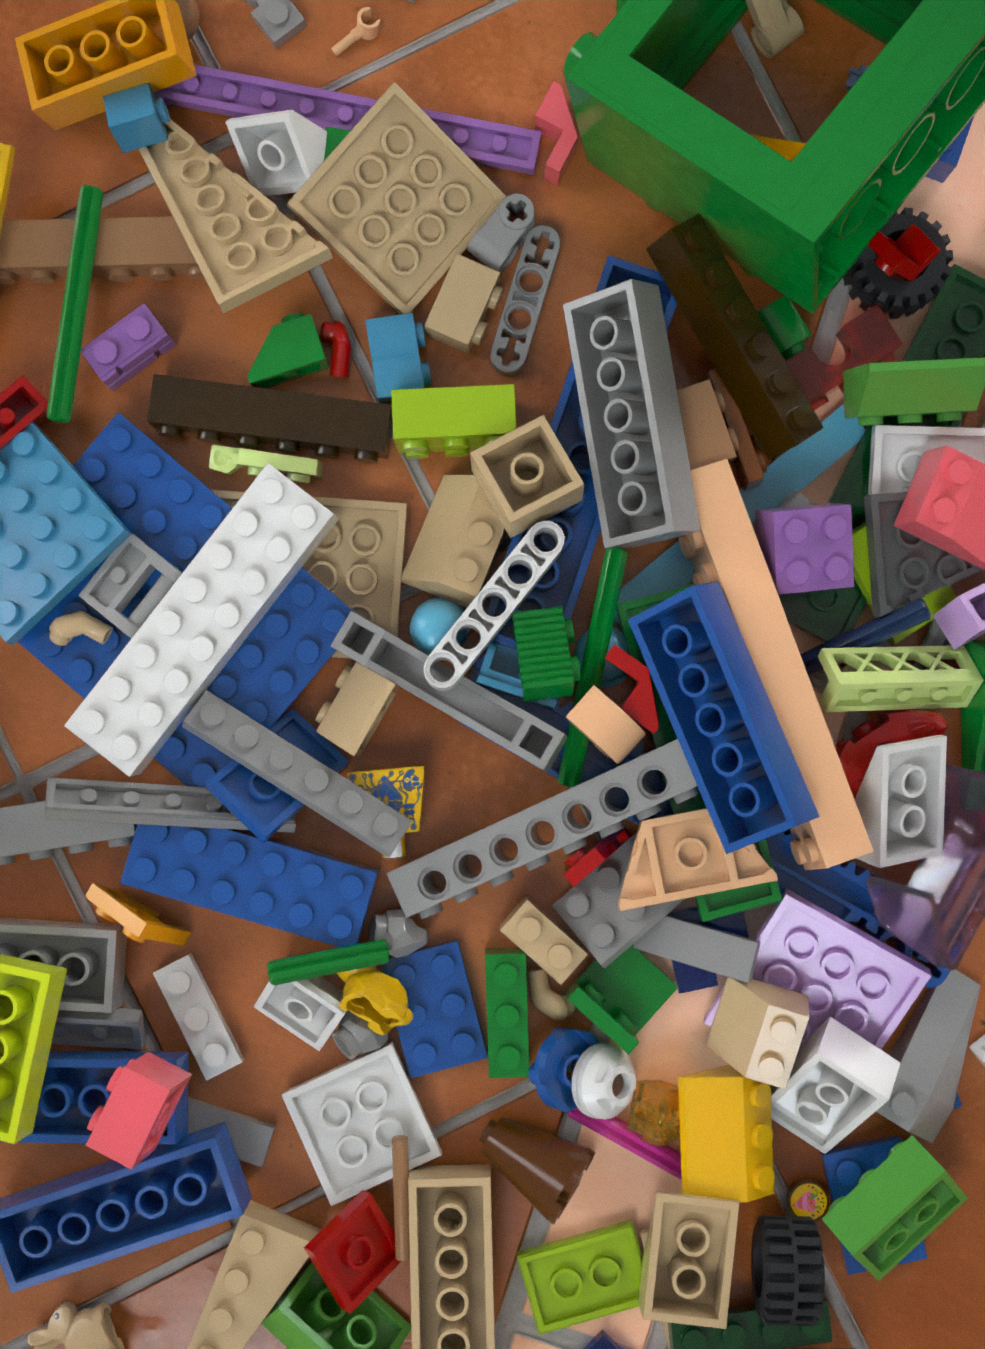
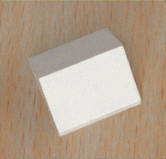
[226,109,327,196]
[254,954,347,1051]

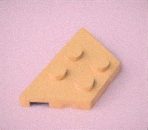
[617,808,778,911]

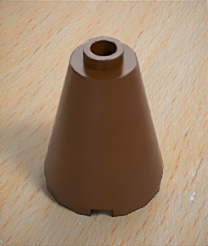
[479,1117,596,1225]

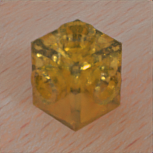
[627,1080,680,1146]

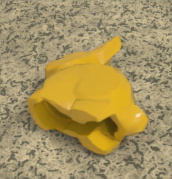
[337,965,413,1035]

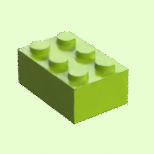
[391,384,516,459]

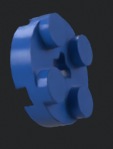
[528,1027,600,1112]

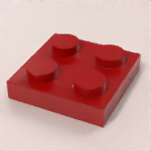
[304,1190,401,1314]

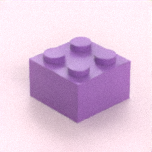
[755,503,854,595]

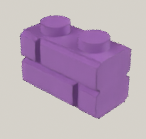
[81,303,176,391]

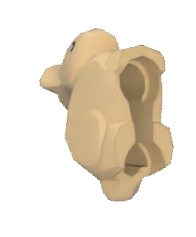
[28,1301,125,1349]

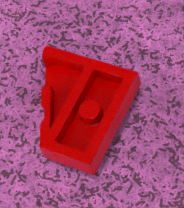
[563,825,632,887]

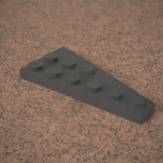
[864,492,983,617]

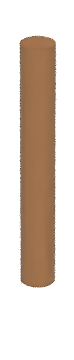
[392,1135,410,1261]

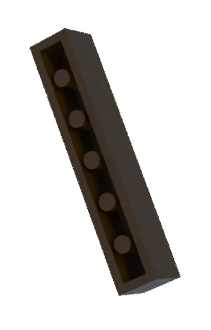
[646,214,824,460]
[147,374,393,463]

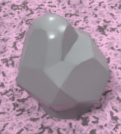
[368,909,429,958]
[332,1010,388,1060]

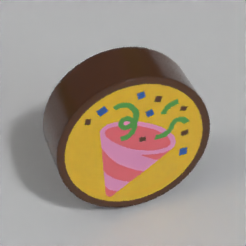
[786,1178,829,1221]

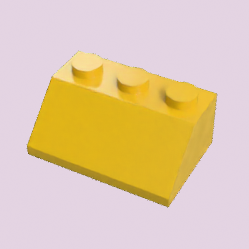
[678,1065,775,1202]

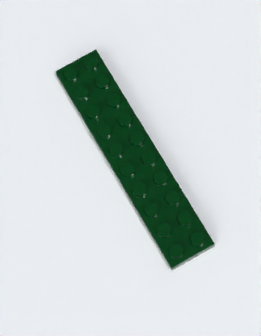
[778,263,985,642]

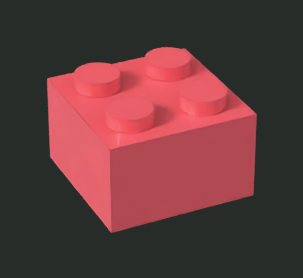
[85,1052,192,1170]

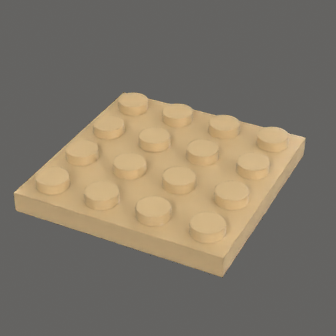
[286,82,507,315]

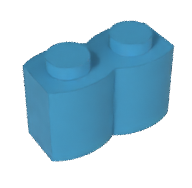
[365,313,432,403]

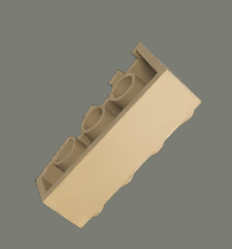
[187,1200,322,1349]

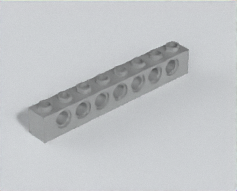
[386,739,699,919]

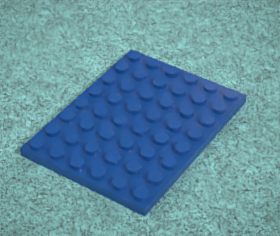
[18,412,357,787]

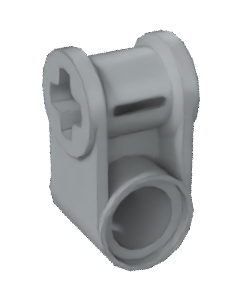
[467,193,535,274]

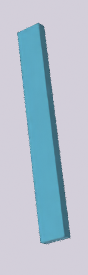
[614,404,866,630]

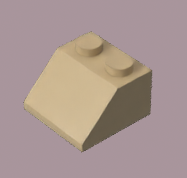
[315,662,400,756]
[706,977,810,1089]

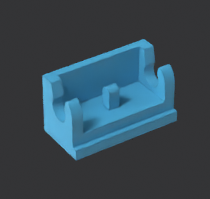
[476,641,558,709]

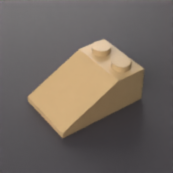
[638,1191,739,1329]

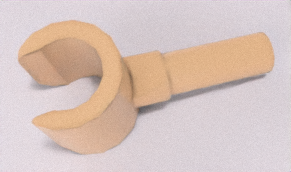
[331,7,380,57]

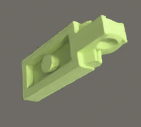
[209,445,324,484]

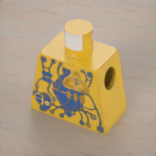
[347,765,426,858]

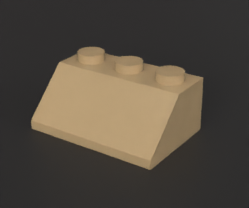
[400,475,506,607]

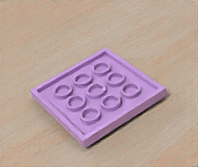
[704,888,932,1051]

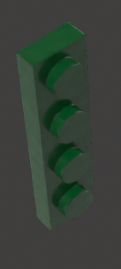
[668,1297,832,1349]

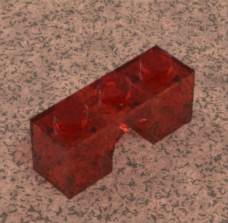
[786,304,903,411]

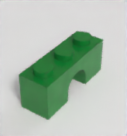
[485,947,530,1078]

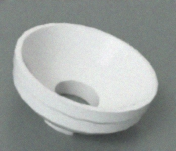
[572,1043,636,1120]

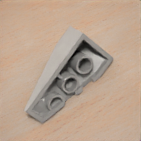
[876,968,981,1143]

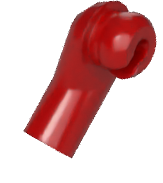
[320,320,352,377]

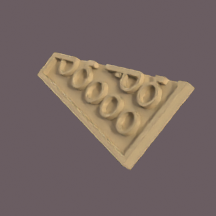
[139,119,333,314]

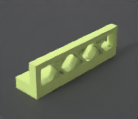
[818,645,984,712]

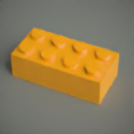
[15,0,197,131]

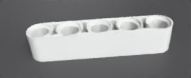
[424,521,565,691]

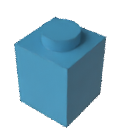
[103,83,170,153]

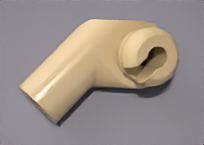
[49,611,113,646]
[527,967,575,1020]

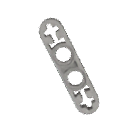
[491,225,560,377]

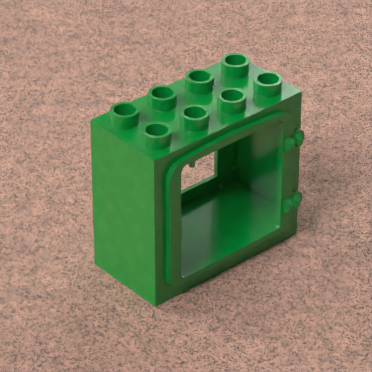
[563,0,985,314]

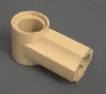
[745,0,804,58]

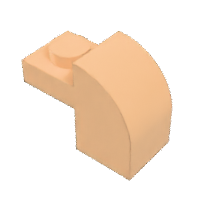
[566,685,646,765]

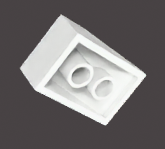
[855,735,947,868]
[771,1017,900,1154]

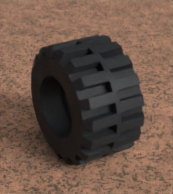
[843,207,953,319]
[751,1215,825,1326]

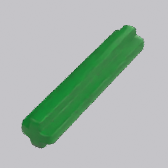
[267,939,389,986]

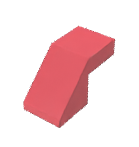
[535,81,578,186]

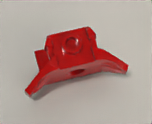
[836,709,949,800]

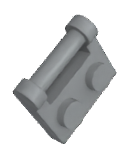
[78,533,183,638]

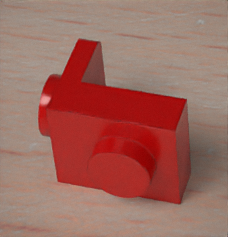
[868,224,940,282]

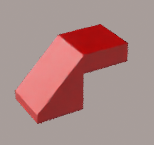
[605,644,659,733]

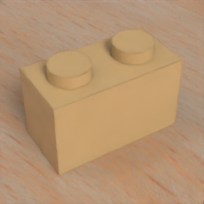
[424,253,504,354]
[500,895,588,985]

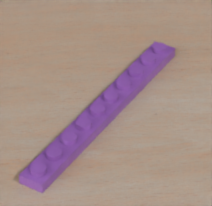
[154,64,542,175]

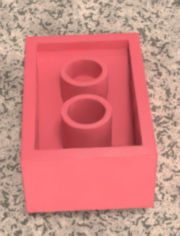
[893,445,985,570]

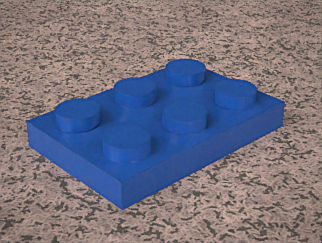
[205,708,350,843]
[381,939,488,1078]
[820,1135,928,1275]

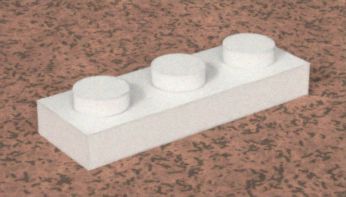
[153,953,245,1081]

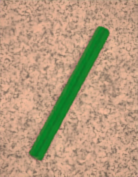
[46,185,103,423]
[558,547,628,787]

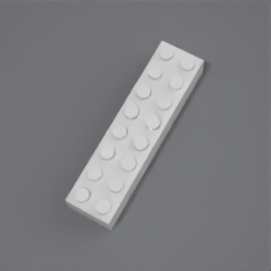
[64,463,339,777]

